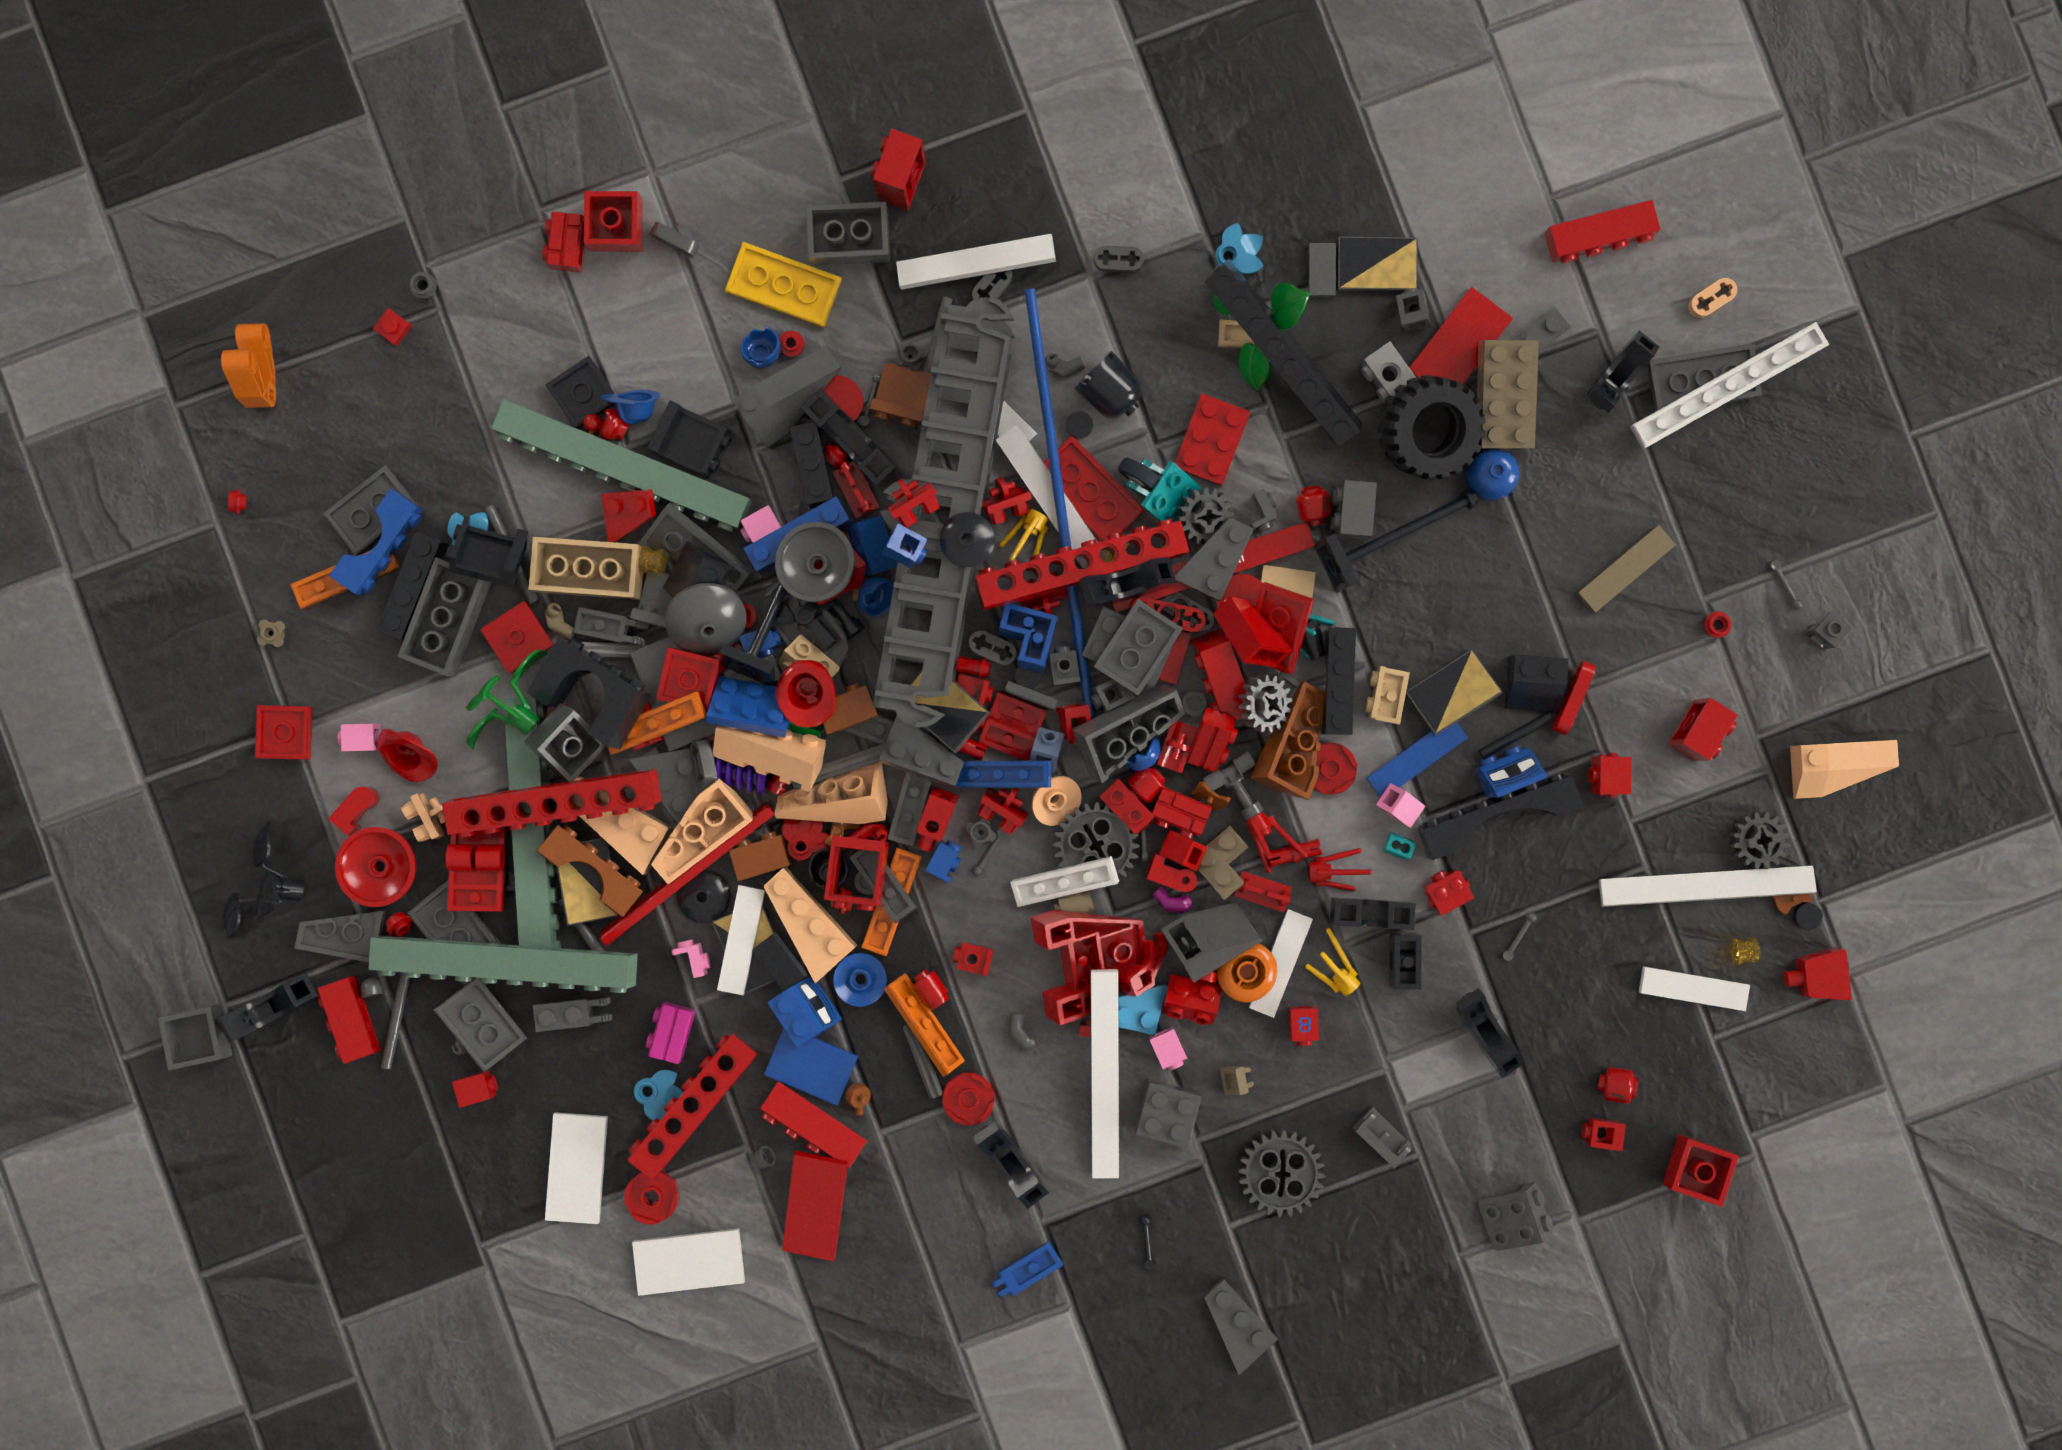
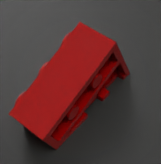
[1190,628,1246,720]

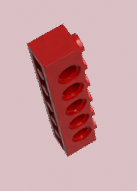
[628,1033,759,1181]

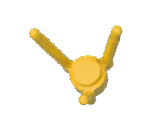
[999,509,1049,572]
[1305,928,1360,996]

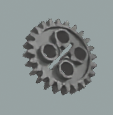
[1053,802,1140,887]
[1238,1128,1325,1217]

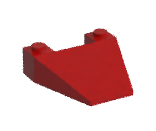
[1030,910,1145,1025]

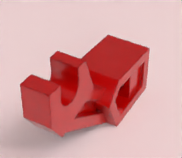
[1118,932,1168,997]

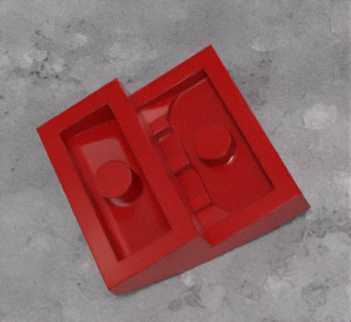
[979,690,1048,761]

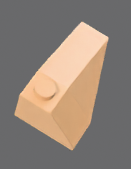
[1790,740,1899,799]

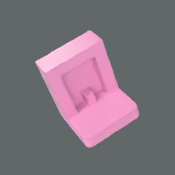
[671,939,710,978]

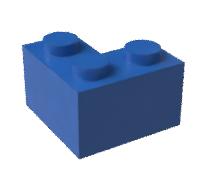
[999,603,1058,674]

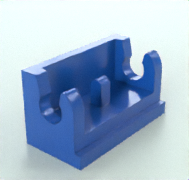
[846,515,897,576]

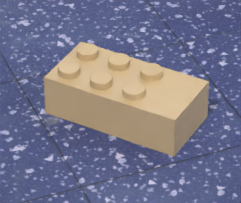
[529,537,645,600]

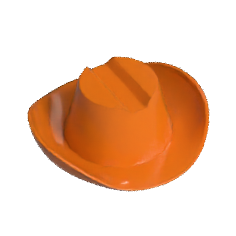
[1216,943,1278,1002]

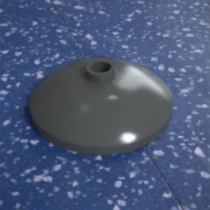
[775,522,855,602]
[665,583,746,655]

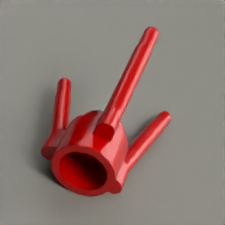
[1246,812,1308,873]
[1309,848,1372,891]

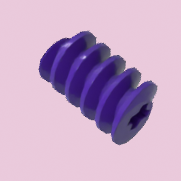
[715,757,769,795]

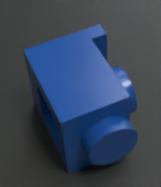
[881,524,927,569]
[739,627,783,658]
[925,840,962,883]

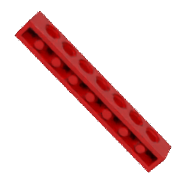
[974,519,1189,611]
[442,769,662,838]

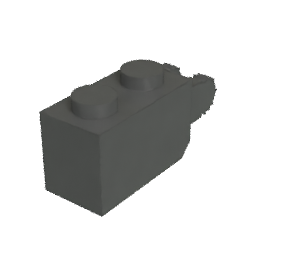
[533,997,613,1032]

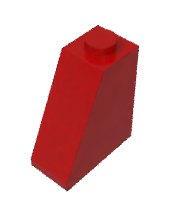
[1213,596,1292,667]

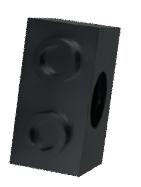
[1389,933,1421,989]

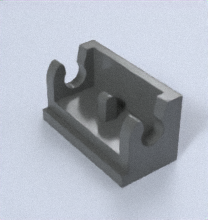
[1352,1107,1412,1169]

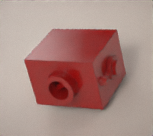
[1588,753,1632,798]
[1422,869,1474,916]

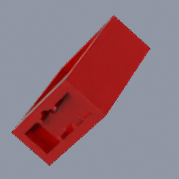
[824,835,889,911]

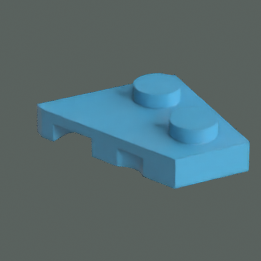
[1118,983,1167,1035]

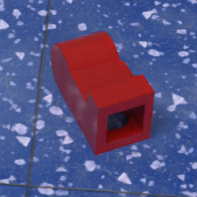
[328,786,379,836]
[1145,853,1197,892]

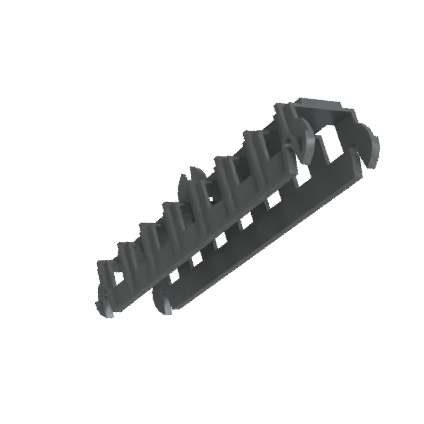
[873,296,1015,730]

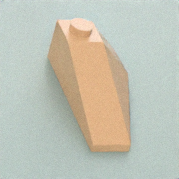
[775,762,888,824]
[651,779,753,884]

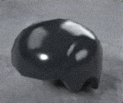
[808,848,849,890]

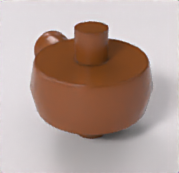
[846,1083,871,1116]

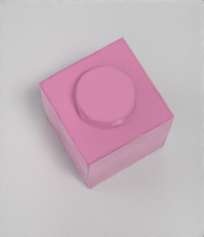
[740,505,781,543]
[337,724,381,752]
[1376,783,1425,828]
[1148,1026,1187,1071]

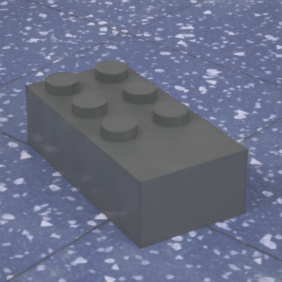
[397,557,491,676]

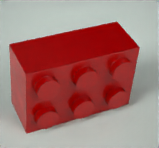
[871,129,926,211]

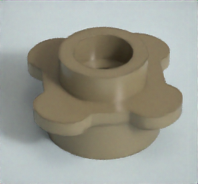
[257,619,285,647]

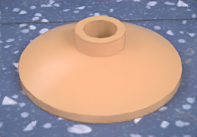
[1032,776,1081,826]

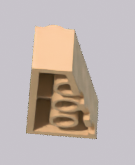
[713,725,826,792]
[574,777,673,875]
[764,867,857,983]

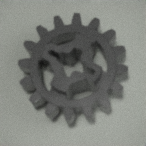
[1175,486,1234,544]
[1238,674,1292,733]
[1730,812,1791,869]

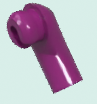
[1152,886,1192,914]

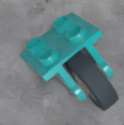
[1118,457,1200,522]

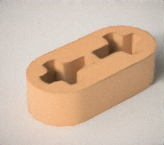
[1688,278,1737,318]

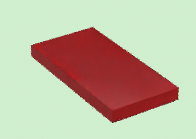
[1409,286,1513,384]
[1044,435,1145,542]
[782,1151,848,1261]

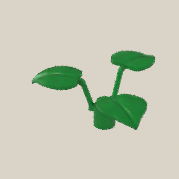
[1213,283,1310,390]
[466,649,549,750]

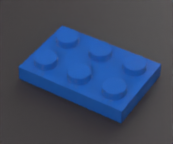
[706,676,790,738]

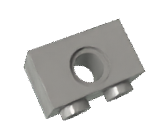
[1360,341,1416,403]

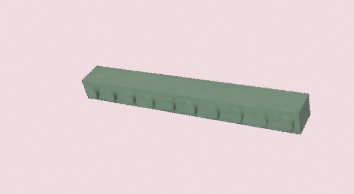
[491,399,752,532]
[504,697,561,948]
[369,936,638,993]

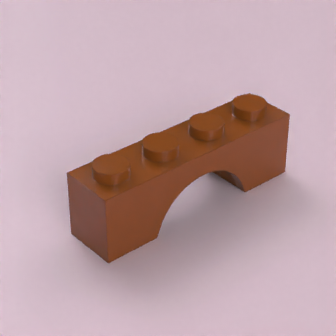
[536,825,643,917]

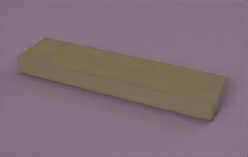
[1577,525,1676,613]

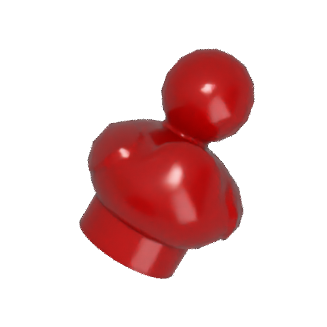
[583,408,630,442]

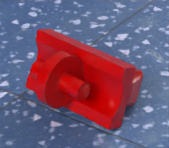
[981,477,1032,525]
[887,479,940,528]
[1020,571,1068,614]
[1157,721,1198,773]
[978,788,1029,834]

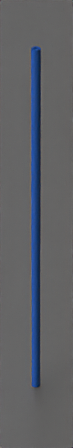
[1024,289,1096,720]

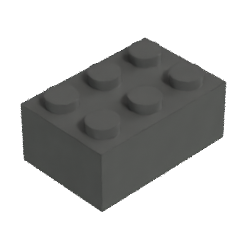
[806,202,890,266]

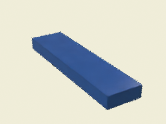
[1366,723,1468,798]
[955,761,1051,788]

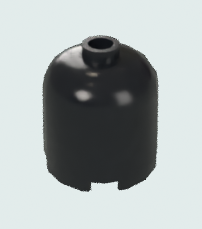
[1074,351,1142,419]

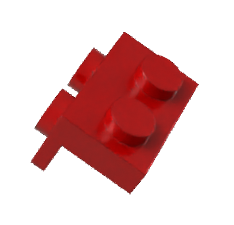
[1161,974,1222,1025]

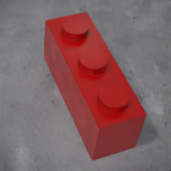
[317,975,381,1064]

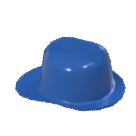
[600,390,660,424]

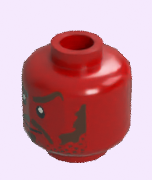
[1296,485,1332,526]
[1598,1067,1639,1104]

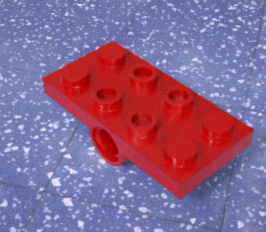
[446,806,507,912]

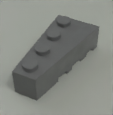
[1072,683,1185,783]

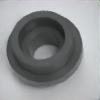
[409,272,437,299]

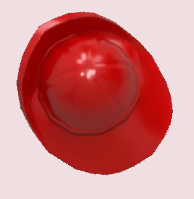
[776,660,836,727]
[376,729,438,782]

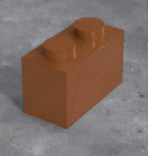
[823,683,879,735]
[729,831,792,881]

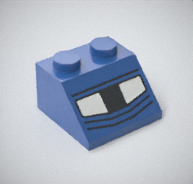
[1475,745,1547,798]
[767,976,842,1049]

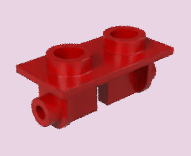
[833,461,879,519]
[1099,779,1155,835]
[1234,871,1292,912]

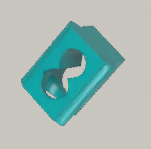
[1383,832,1416,861]

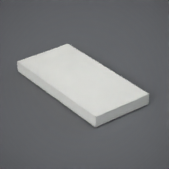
[545,1112,608,1224]
[632,1228,745,1296]

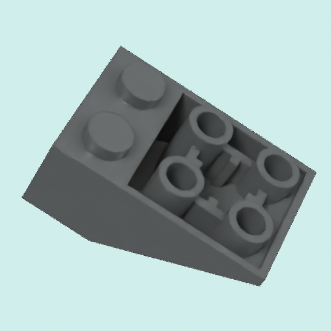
[1161,902,1262,983]

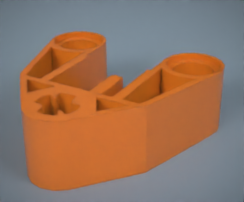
[221,323,276,408]

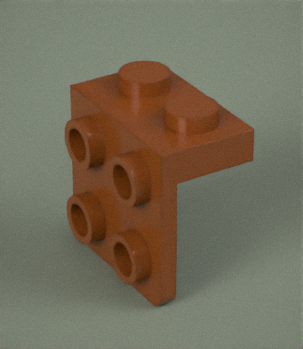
[870,363,931,428]

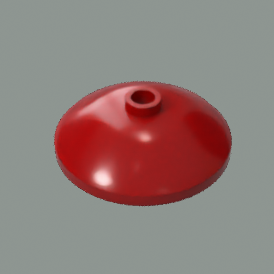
[335,827,416,907]

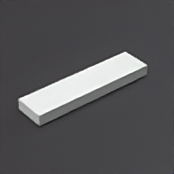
[1010,856,1119,907]
[717,885,766,995]
[1248,909,1313,1018]
[1639,966,1750,1011]

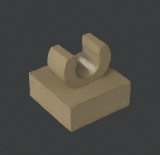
[1220,1066,1254,1095]

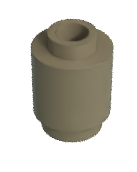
[1054,891,1095,914]

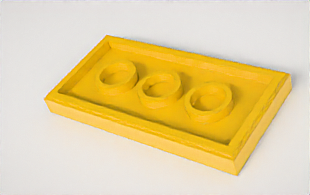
[725,242,842,328]

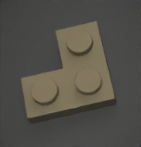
[1198,826,1249,900]

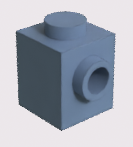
[1030,727,1065,774]

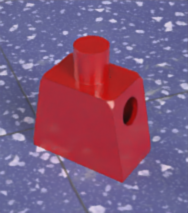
[916,786,960,852]
[1783,947,1852,1000]

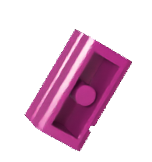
[646,1002,696,1064]

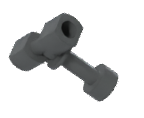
[1201,751,1264,820]

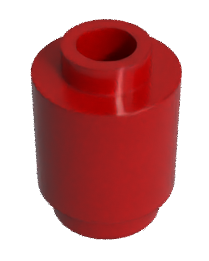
[912,969,950,1010]

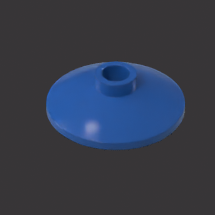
[833,953,887,1007]

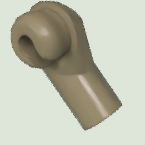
[545,603,575,640]

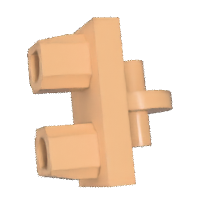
[401,793,446,842]

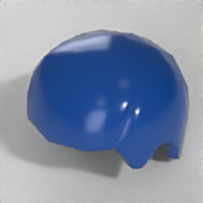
[740,327,781,368]
[857,576,894,617]
[1126,737,1161,771]

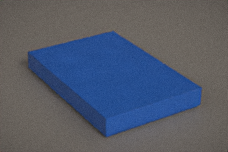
[764,1028,859,1106]

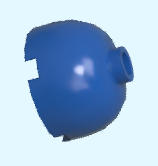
[1465,448,1519,501]

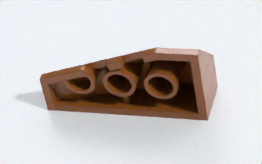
[1251,681,1325,800]

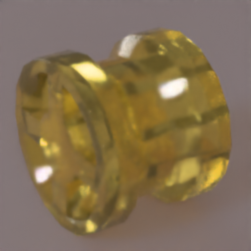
[639,546,667,575]
[1730,937,1760,965]

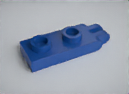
[991,1241,1063,1298]

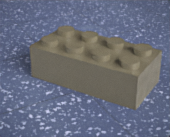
[1477,340,1539,448]

